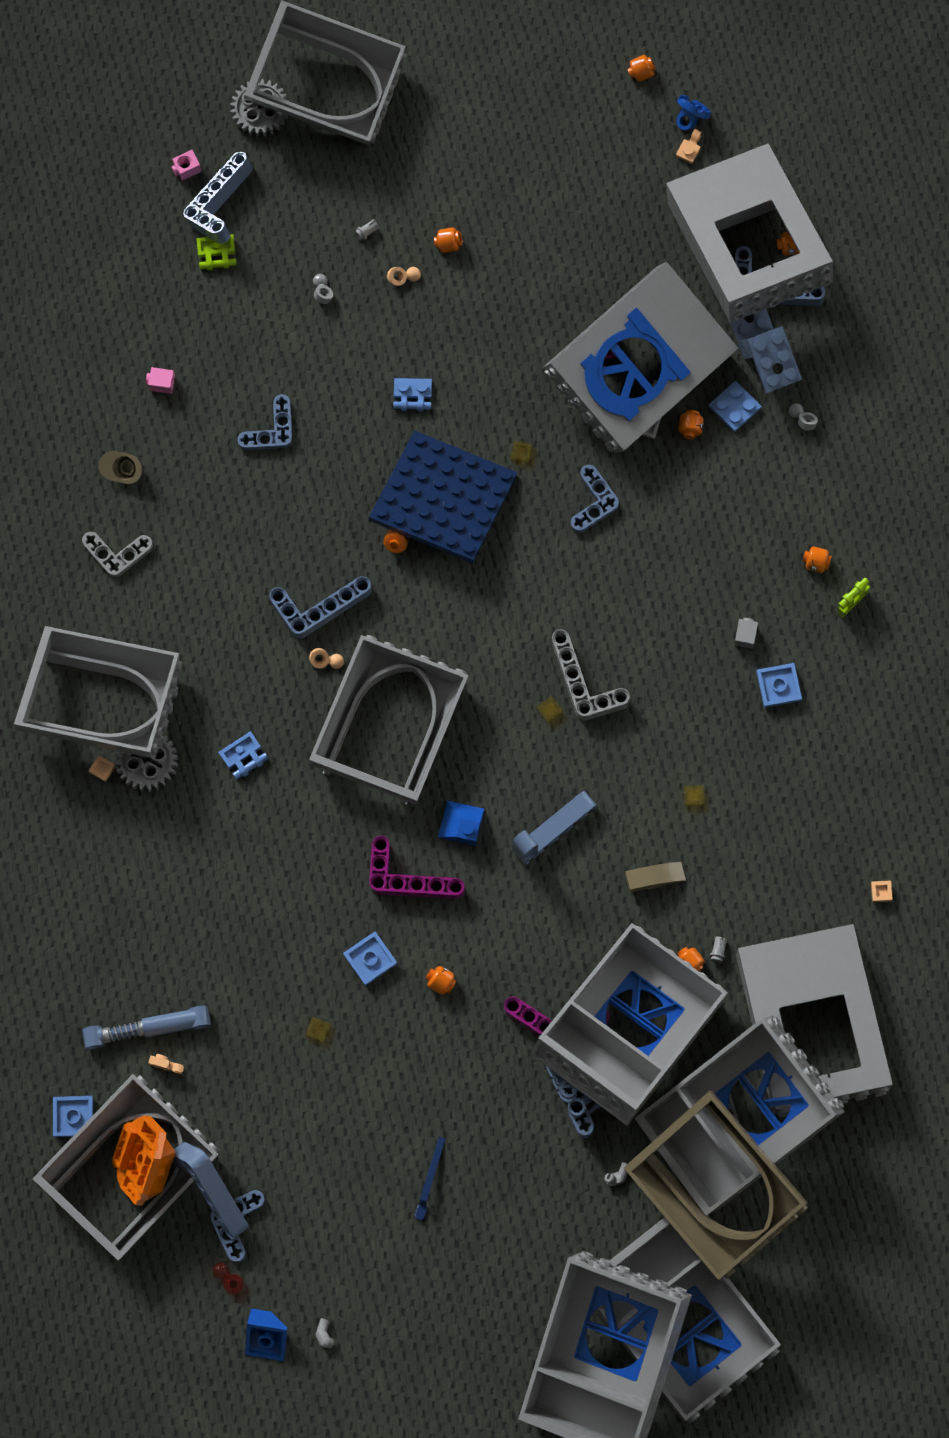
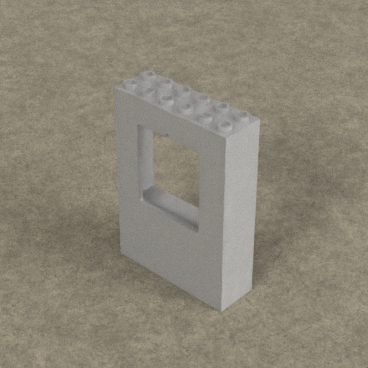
[666,144,833,323]
[736,924,893,1117]

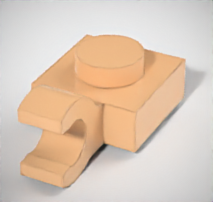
[676,129,702,164]

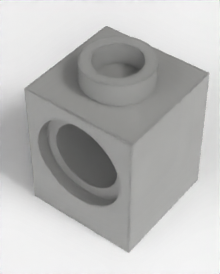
[734,618,758,649]

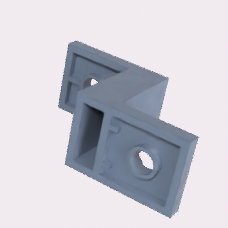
[731,309,802,393]

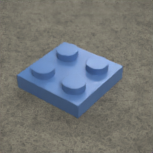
[708,381,762,432]
[756,663,802,708]
[343,932,397,986]
[53,1096,93,1137]

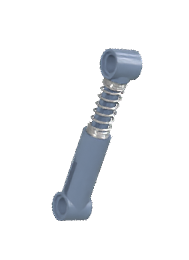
[82,1005,211,1050]

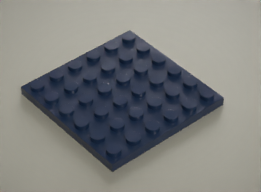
[368,430,518,564]

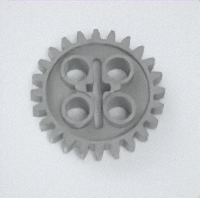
[230,79,289,137]
[115,736,178,792]

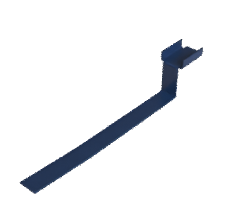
[414,1137,446,1220]

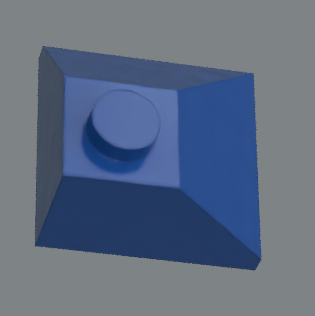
[438,801,484,846]
[244,1309,287,1361]

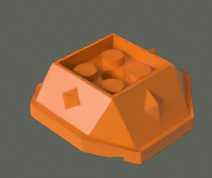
[112,1115,176,1206]

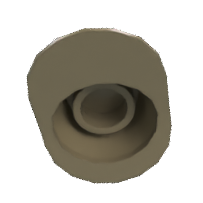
[99,451,142,484]

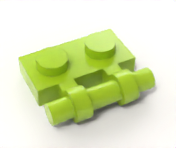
[196,234,237,271]
[837,578,870,618]

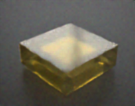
[511,441,532,463]
[536,696,563,723]
[684,785,704,806]
[305,1017,331,1043]

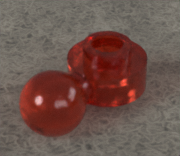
[213,1262,244,1294]

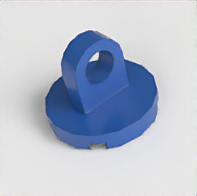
[677,95,712,130]

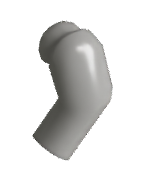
[604,1162,628,1186]
[316,1318,334,1349]

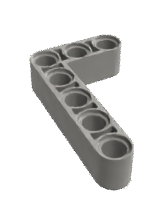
[552,629,630,721]

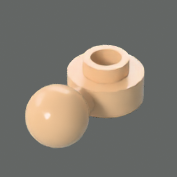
[387,267,421,286]
[309,648,344,669]

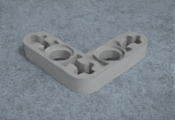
[82,532,153,577]

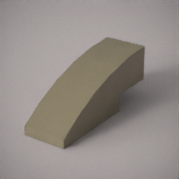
[625,862,686,893]

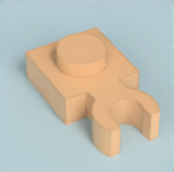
[148,1054,184,1075]

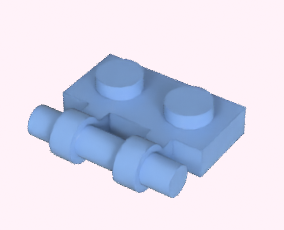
[393,378,432,411]
[218,731,269,780]

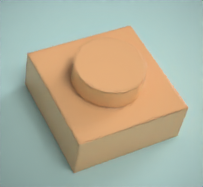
[89,755,116,782]
[871,881,892,902]

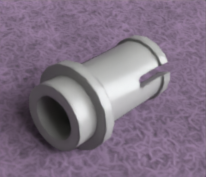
[355,219,379,241]
[710,937,727,963]

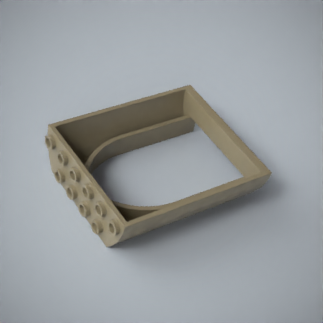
[624,1091,808,1280]

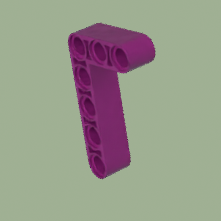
[369,836,465,899]
[504,997,609,1037]

